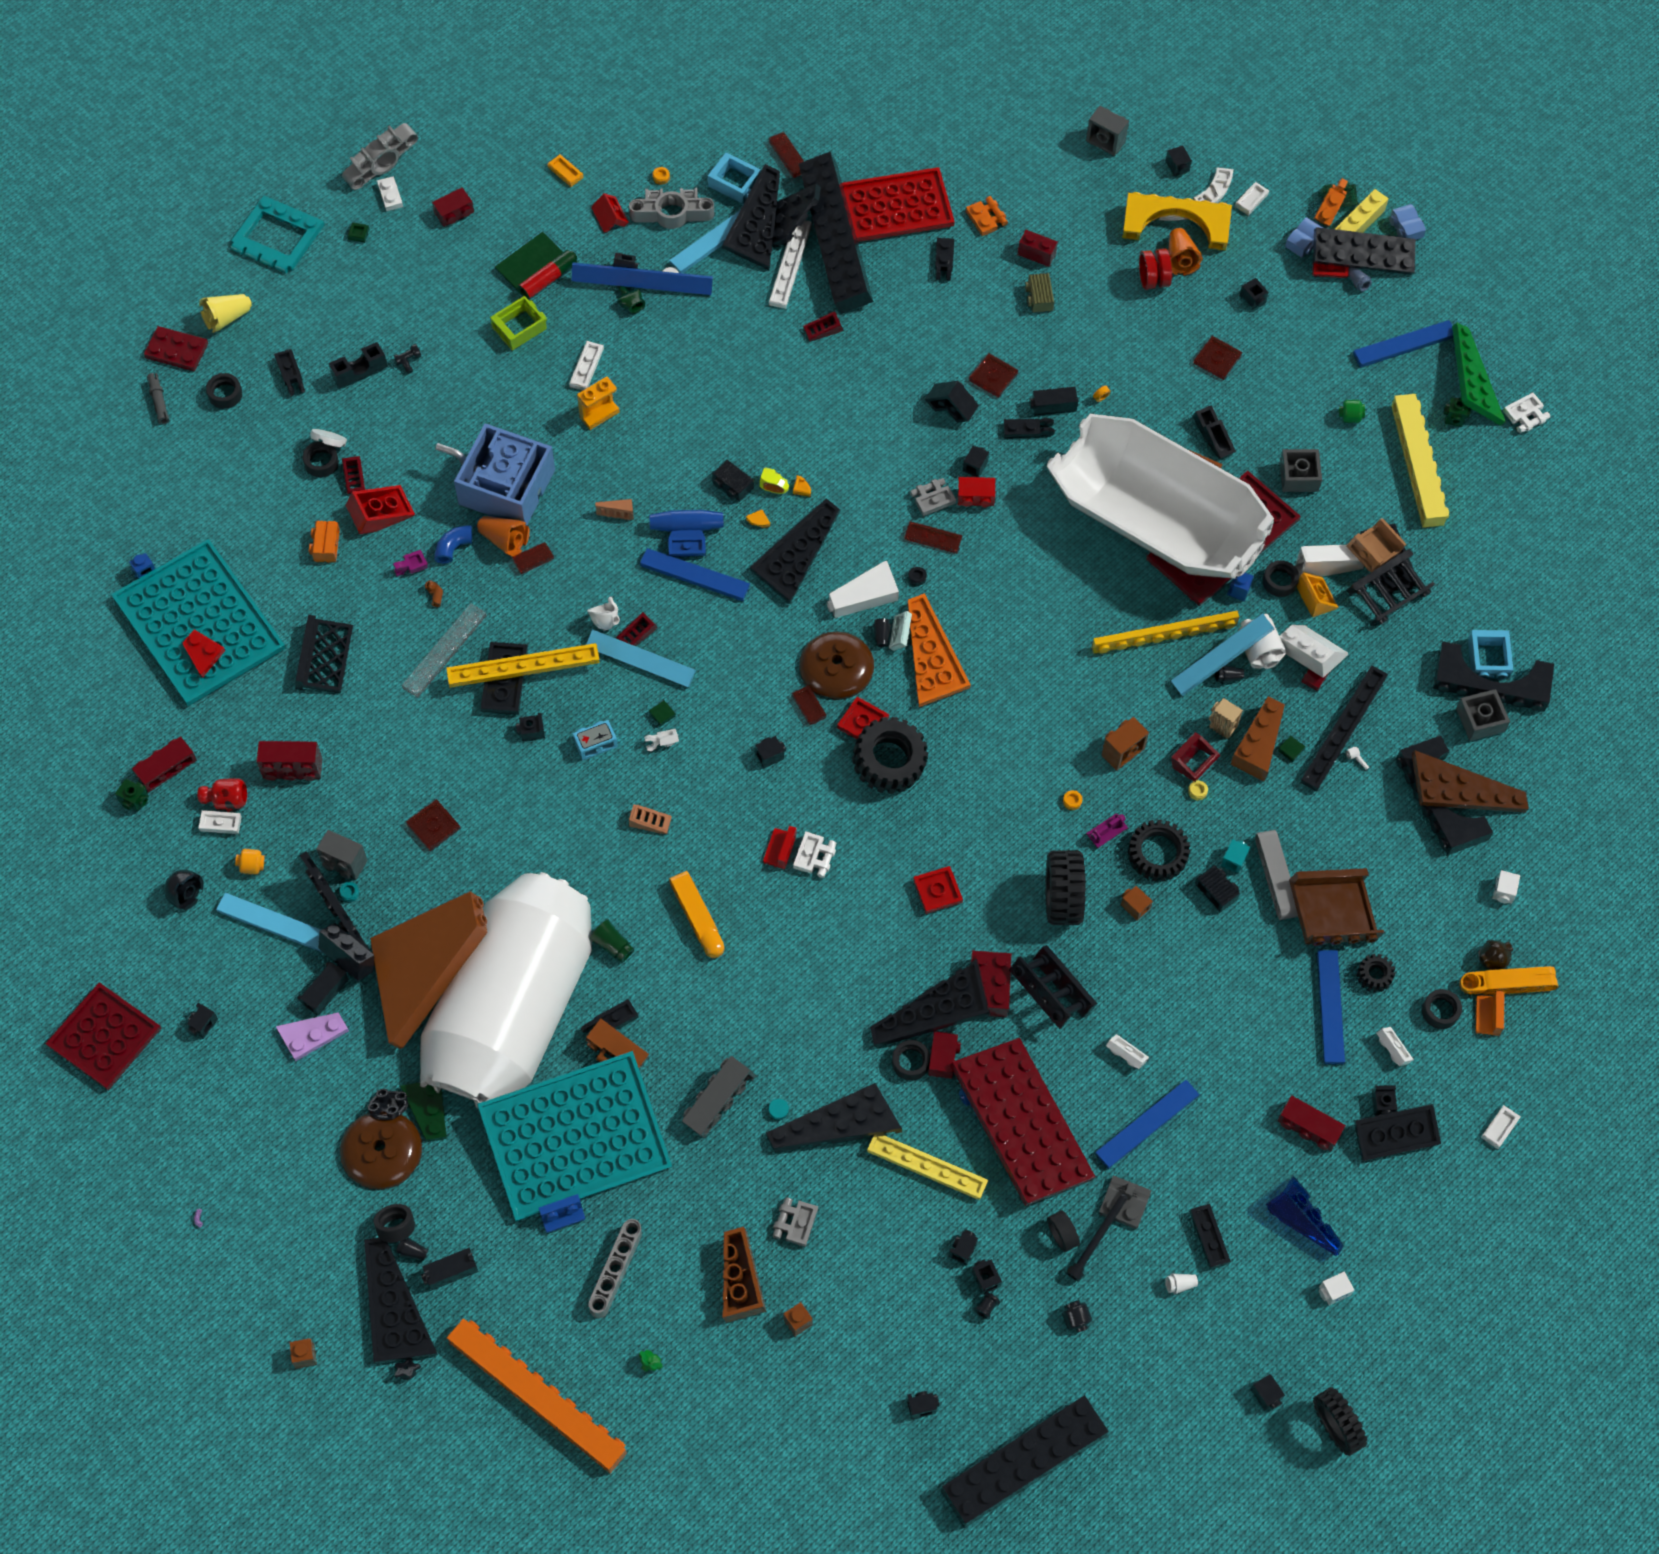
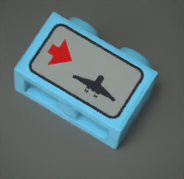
[573,720,618,761]

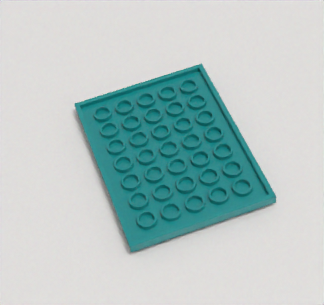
[111,538,286,706]
[477,1051,672,1222]

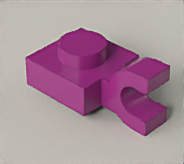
[393,550,428,577]

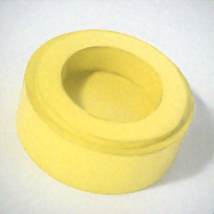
[1188,780,1208,801]

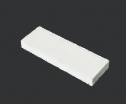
[569,341,604,390]

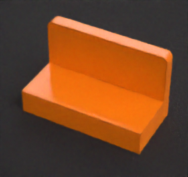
[1475,991,1504,1036]

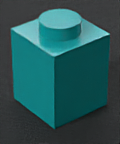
[1221,839,1250,874]

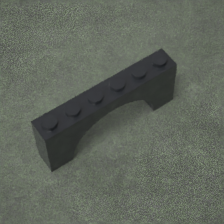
[1433,641,1554,711]
[1396,735,1493,855]

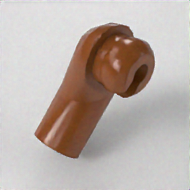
[425,580,443,607]

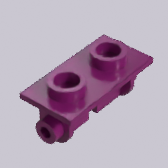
[1086,813,1128,848]

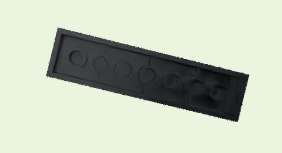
[941,1395,1109,1528]

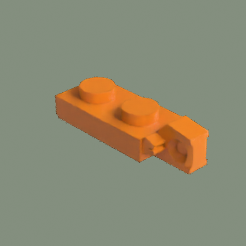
[1314,178,1348,227]

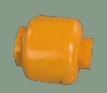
[235,849,265,875]

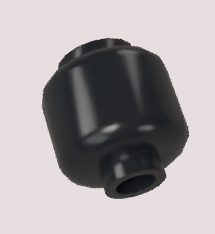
[1062,1300,1092,1333]

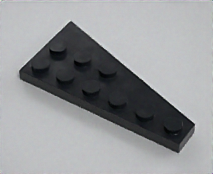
[722,164,780,270]
[750,498,840,604]
[300,851,375,966]
[870,959,990,1048]
[766,1083,902,1152]
[364,1238,438,1364]

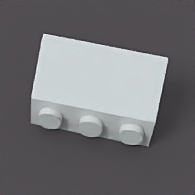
[1280,625,1348,678]

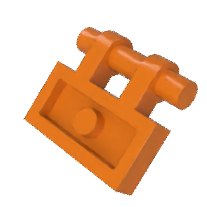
[965,196,1008,236]

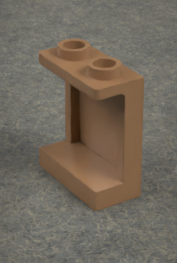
[1347,518,1406,573]

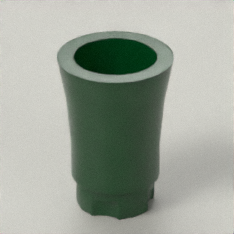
[590,919,634,963]

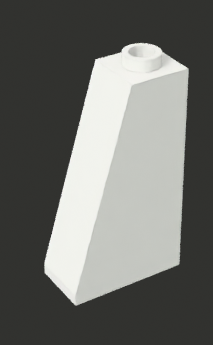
[1295,545,1364,578]
[827,561,899,618]

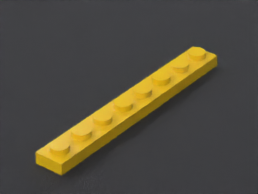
[1092,611,1239,654]
[446,643,600,688]

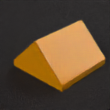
[1297,572,1339,618]

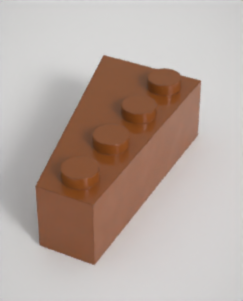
[1230,696,1285,782]
[723,1227,767,1323]

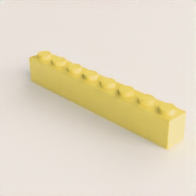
[1391,394,1449,528]

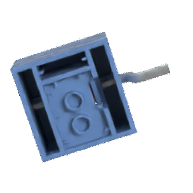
[435,423,555,525]

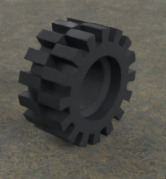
[1357,954,1395,992]

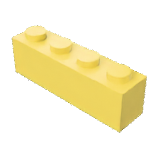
[1335,189,1389,233]

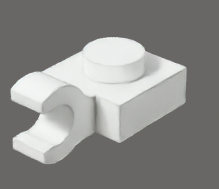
[644,729,679,751]

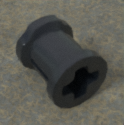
[974,1292,1000,1320]

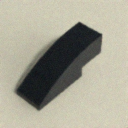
[1192,405,1236,459]

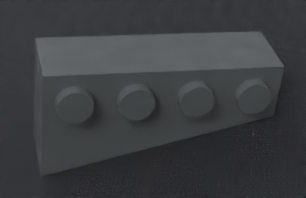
[682,1056,757,1138]

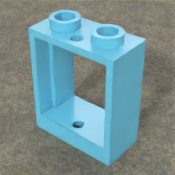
[708,153,761,204]
[1468,630,1513,680]

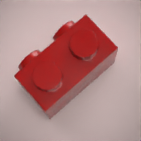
[958,477,995,507]

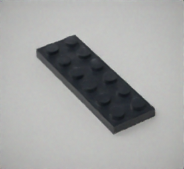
[1313,227,1416,275]

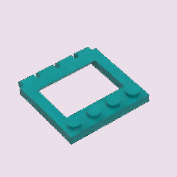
[231,196,325,273]

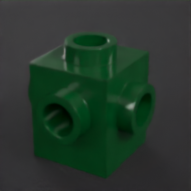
[1443,397,1471,427]
[115,779,149,812]

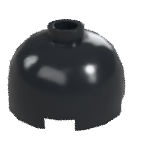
[164,870,204,910]

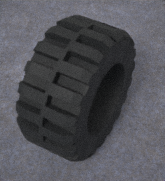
[852,717,928,794]
[1045,850,1086,925]

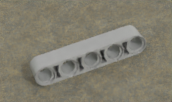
[1255,830,1298,920]
[589,1219,642,1318]

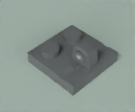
[1099,1175,1152,1229]

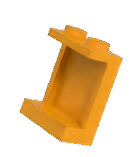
[577,376,620,430]

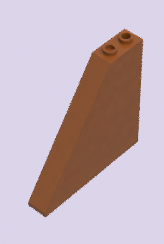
[370,891,488,1049]

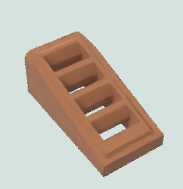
[595,499,634,520]
[629,804,672,835]

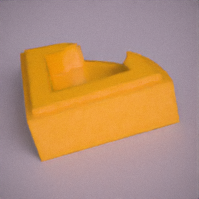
[793,475,811,497]
[746,509,770,528]

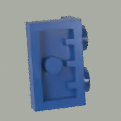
[539,1194,585,1233]

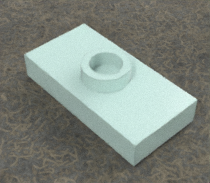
[889,611,912,651]

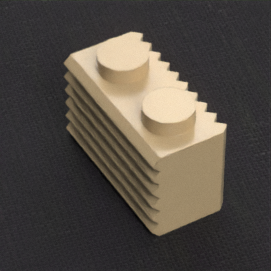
[1209,698,1243,739]

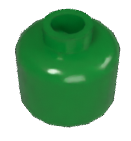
[1339,400,1365,423]

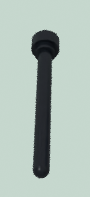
[1065,1194,1127,1282]

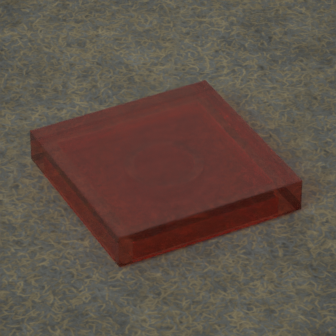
[1194,336,1243,380]
[969,353,1018,398]
[406,799,461,851]

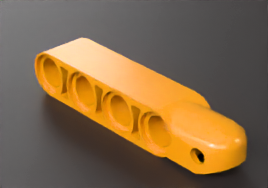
[669,871,725,958]
[1459,966,1558,995]

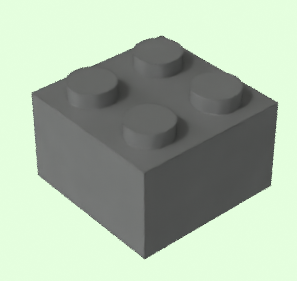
[1086,106,1129,156]
[1279,449,1322,492]
[1456,689,1510,741]
[316,830,368,880]

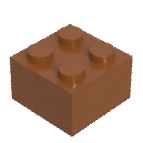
[1102,717,1149,771]

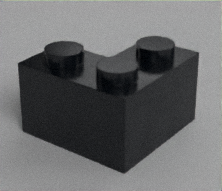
[925,380,979,423]

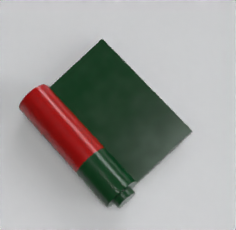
[495,231,578,300]

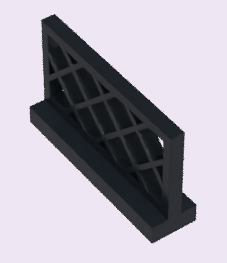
[295,614,353,693]

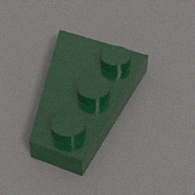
[400,1083,447,1142]

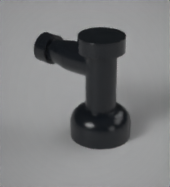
[393,343,422,374]

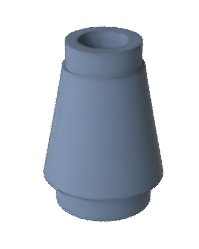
[1348,268,1372,291]

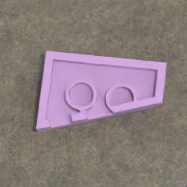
[276,1013,349,1061]

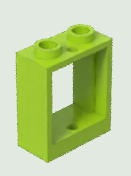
[490,296,547,351]

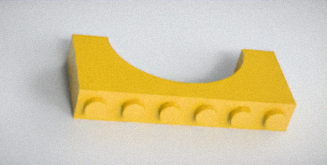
[1122,192,1232,251]

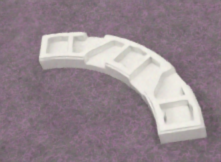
[1159,167,1234,221]

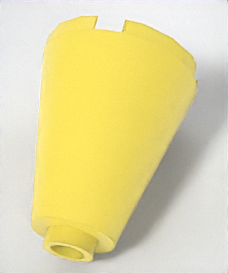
[199,294,252,333]

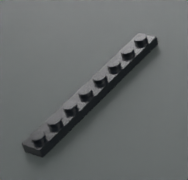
[1300,665,1388,792]

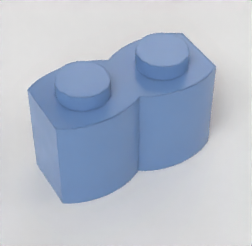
[1389,204,1426,240]
[1285,217,1323,258]

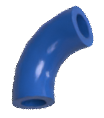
[434,525,472,564]

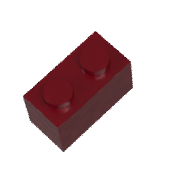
[432,187,474,227]
[1017,230,1058,267]
[928,1031,961,1079]

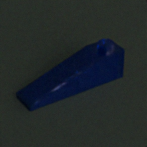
[1266,1176,1344,1256]

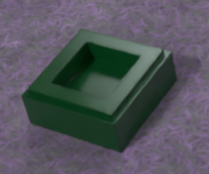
[347,222,370,243]
[649,700,676,727]
[1278,735,1306,762]

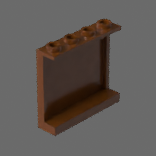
[1289,868,1384,946]

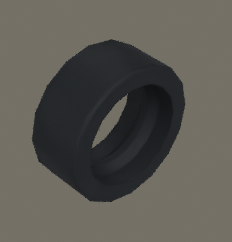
[206,373,242,409]
[302,441,339,478]
[1263,560,1299,597]
[1422,989,1462,1029]
[892,1040,930,1081]
[373,1204,415,1243]
[1047,1210,1080,1252]

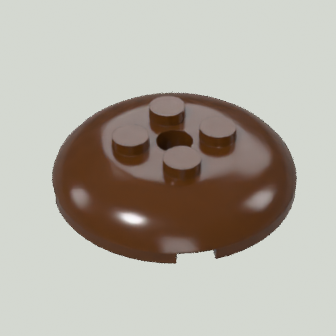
[799,631,874,700]
[340,1112,422,1190]

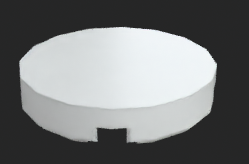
[310,429,347,447]

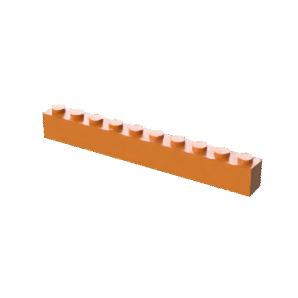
[447,1318,627,1474]

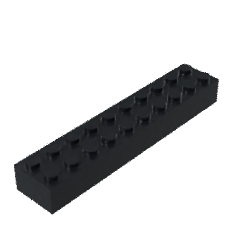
[799,151,874,314]

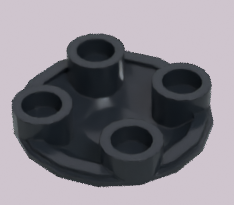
[368,1089,409,1120]

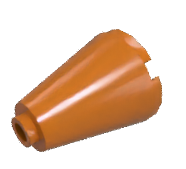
[1168,228,1203,276]
[477,516,530,556]

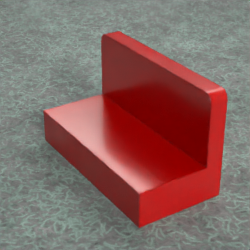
[591,193,629,233]
[763,826,797,869]

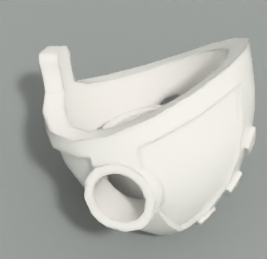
[587,597,620,631]

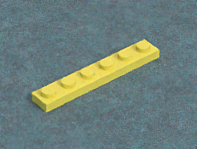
[867,1135,988,1200]

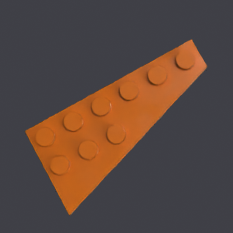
[908,593,971,707]

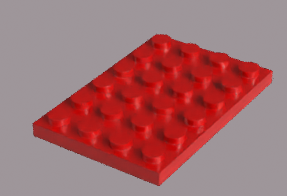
[842,167,955,242]

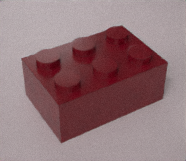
[257,741,323,781]
[970,950,1012,1017]

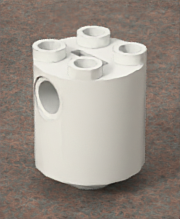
[1238,614,1286,669]

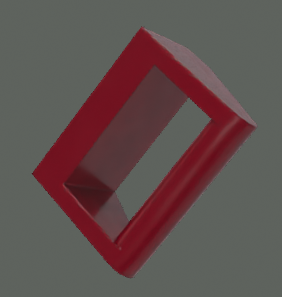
[1171,732,1220,782]

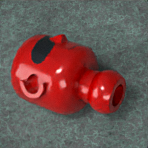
[197,778,247,812]

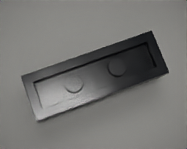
[1189,1204,1231,1269]

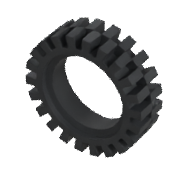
[1128,819,1190,881]
[1313,1387,1367,1456]

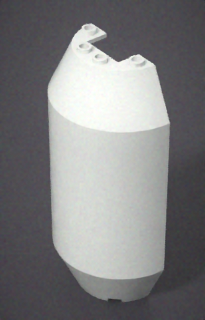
[1047,414,1274,579]
[420,872,592,1108]

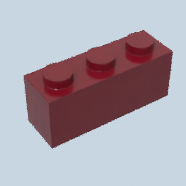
[132,736,197,793]
[1277,1095,1346,1151]

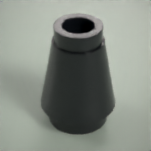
[872,618,891,647]
[1215,666,1244,684]
[396,1237,428,1261]

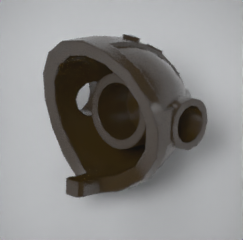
[1478,940,1513,970]

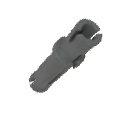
[147,373,170,424]

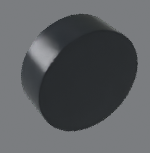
[908,567,927,586]

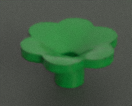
[639,1350,663,1372]

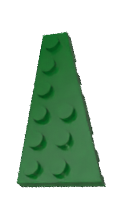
[1452,322,1506,426]

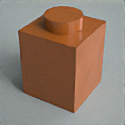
[1121,886,1153,921]
[783,1302,813,1337]
[289,1338,317,1369]

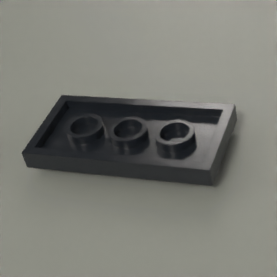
[480,642,528,715]
[1353,1104,1441,1161]

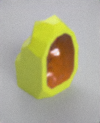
[760,467,789,494]

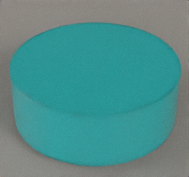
[339,882,360,902]
[769,1099,789,1120]

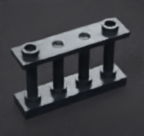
[1346,548,1435,626]
[1009,945,1098,1029]

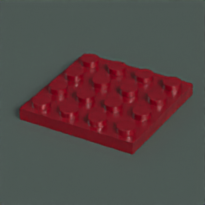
[45,982,162,1090]

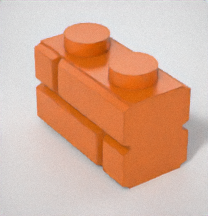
[309,521,340,563]

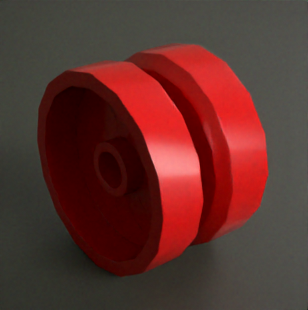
[1139,248,1172,290]

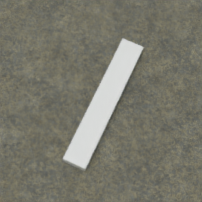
[769,221,812,309]

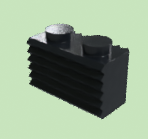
[712,459,754,502]
[1195,865,1240,912]

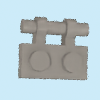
[910,478,956,516]
[772,1197,818,1247]

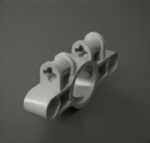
[342,123,418,190]
[629,188,715,229]

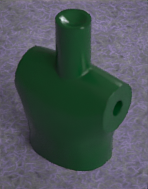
[618,286,646,314]

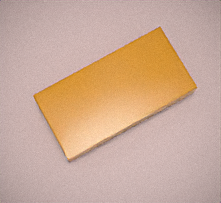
[547,154,584,187]

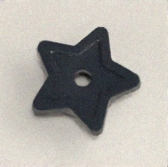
[395,1359,421,1380]

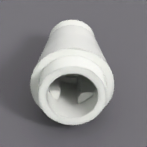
[1165,1274,1198,1294]

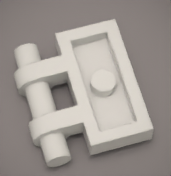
[1503,393,1550,433]
[793,831,837,878]

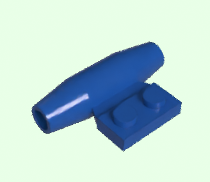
[649,510,724,557]

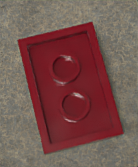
[144,326,209,372]

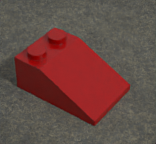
[345,485,415,534]

